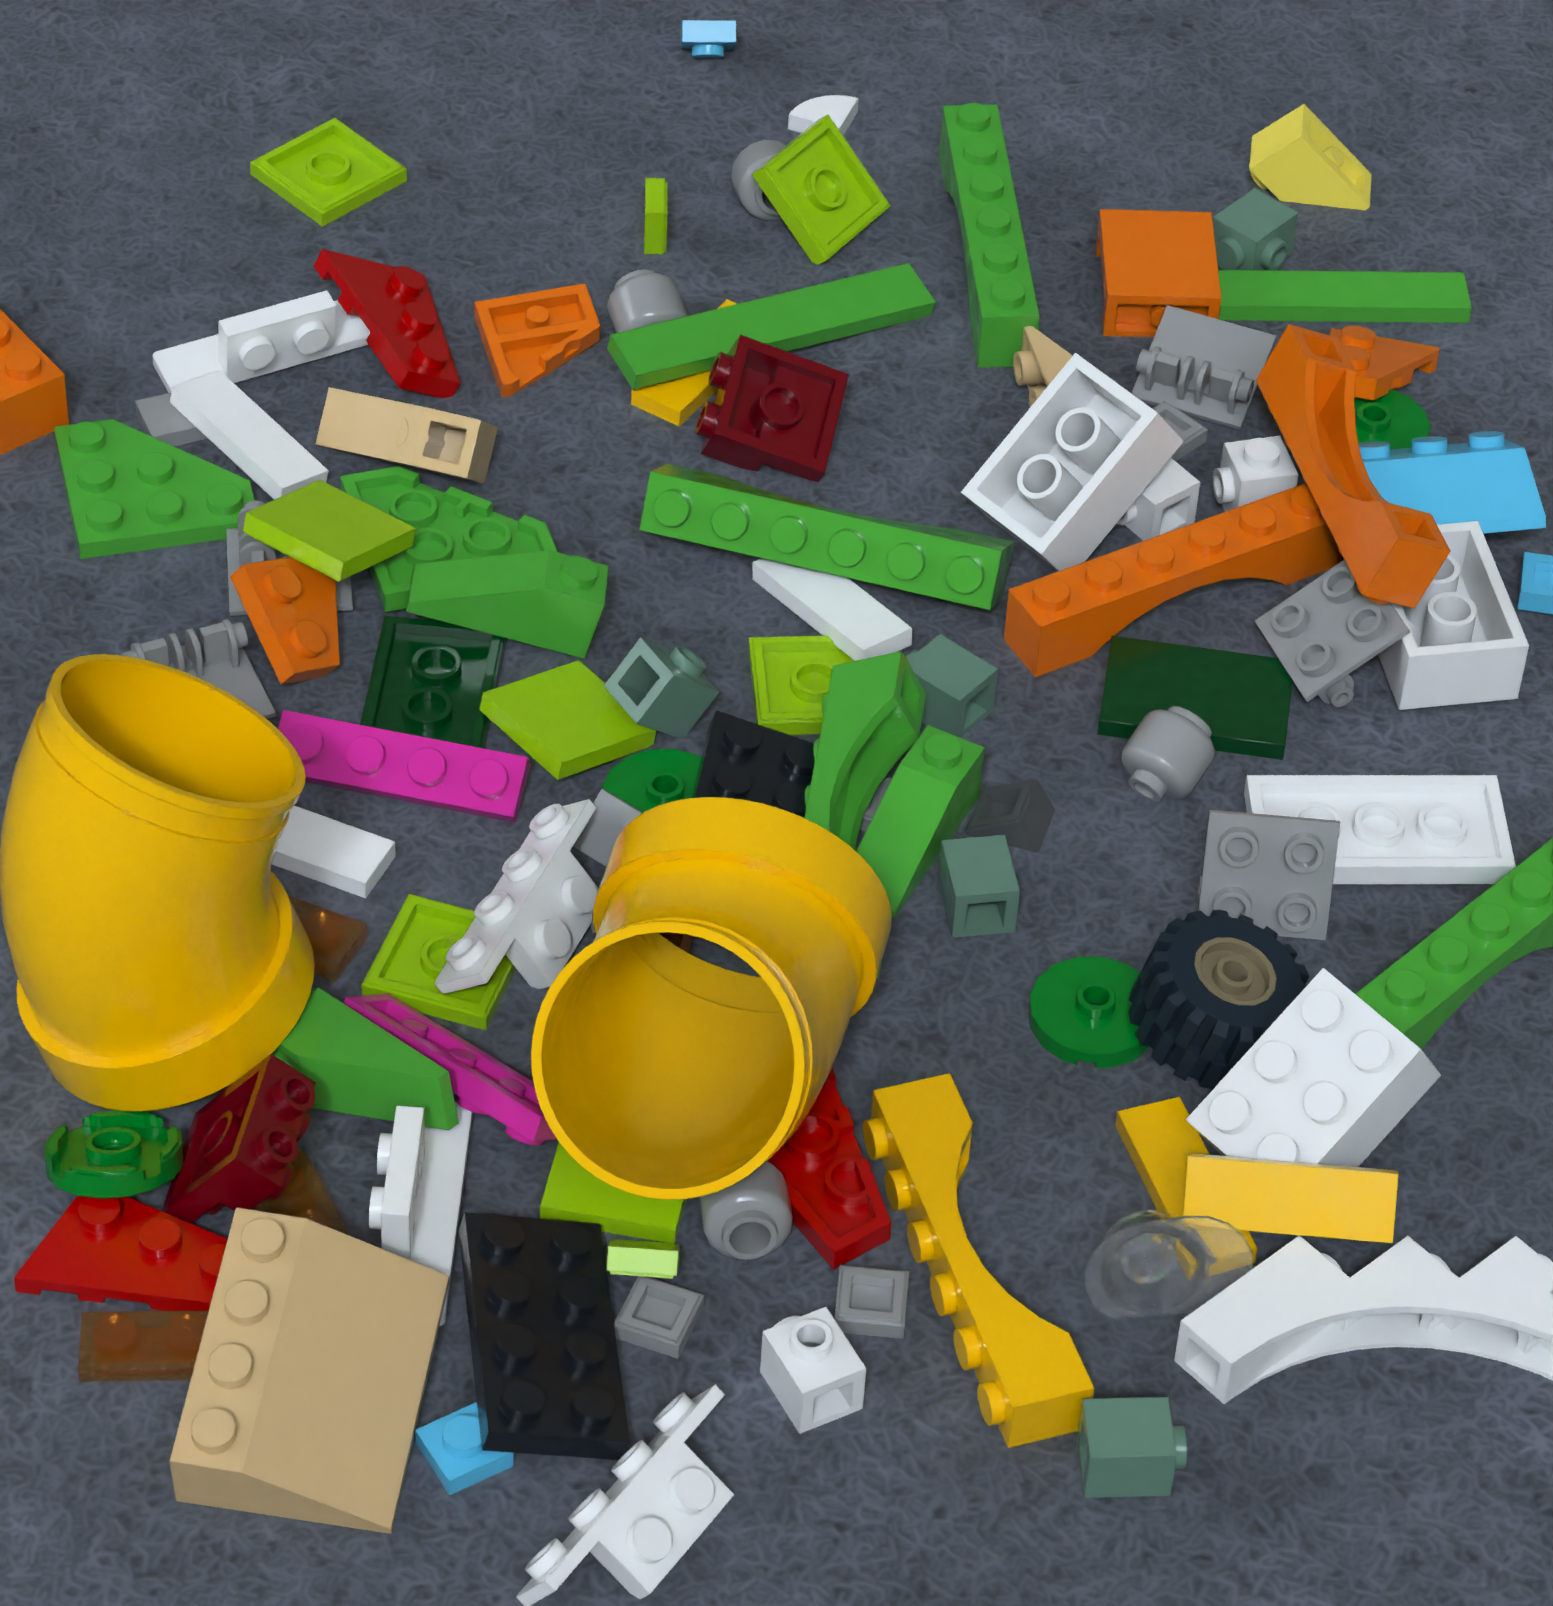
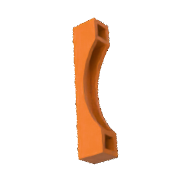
[1256,324,1451,609]
[1004,483,1342,677]

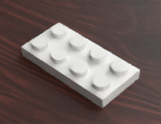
[1244,775,1516,884]

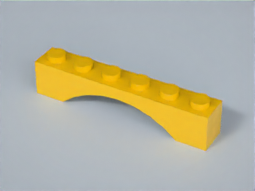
[862,1073,1094,1448]

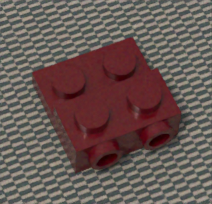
[695,335,849,482]
[161,1054,316,1223]

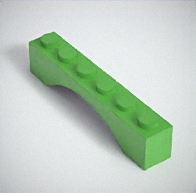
[939,103,1039,368]
[639,463,1014,610]
[804,651,926,978]
[1356,838,1553,1049]

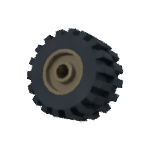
[1128,910,1310,1089]

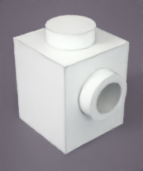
[1212,436,1299,512]
[1116,458,1200,541]
[760,1307,866,1434]

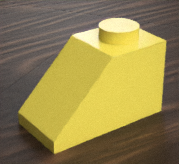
[1249,104,1372,210]

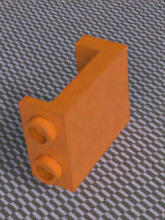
[1095,209,1222,337]

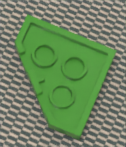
[54,419,255,559]
[340,466,558,613]

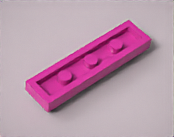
[278,710,531,823]
[343,994,557,1146]

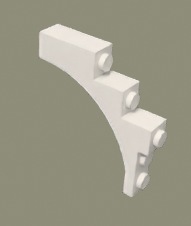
[1174,1235,1553,1404]

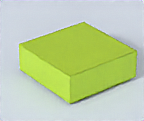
[644,178,668,254]
[606,1239,681,1279]

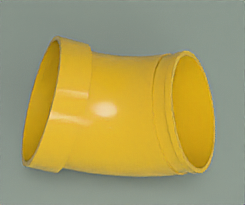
[0,654,315,1111]
[531,797,892,1200]

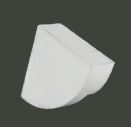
[788,95,858,135]

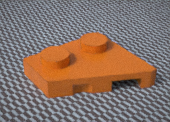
[474,283,601,397]
[1330,326,1440,401]
[230,557,340,685]

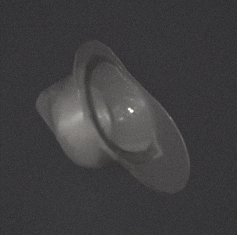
[1085,1209,1253,1319]

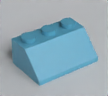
[1358,431,1546,534]

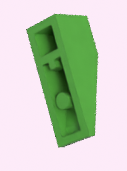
[406,550,609,659]
[856,725,985,918]
[272,987,459,1130]

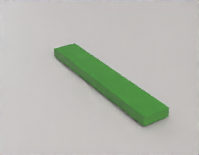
[607,263,936,389]
[1218,270,1472,323]

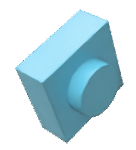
[680,20,736,59]
[1517,552,1553,615]
[415,1402,514,1495]

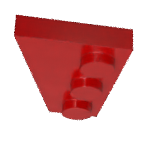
[313,249,460,398]
[767,1067,891,1270]
[14,1196,228,1316]

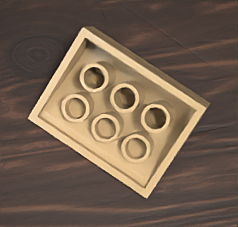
[169,1208,449,1534]

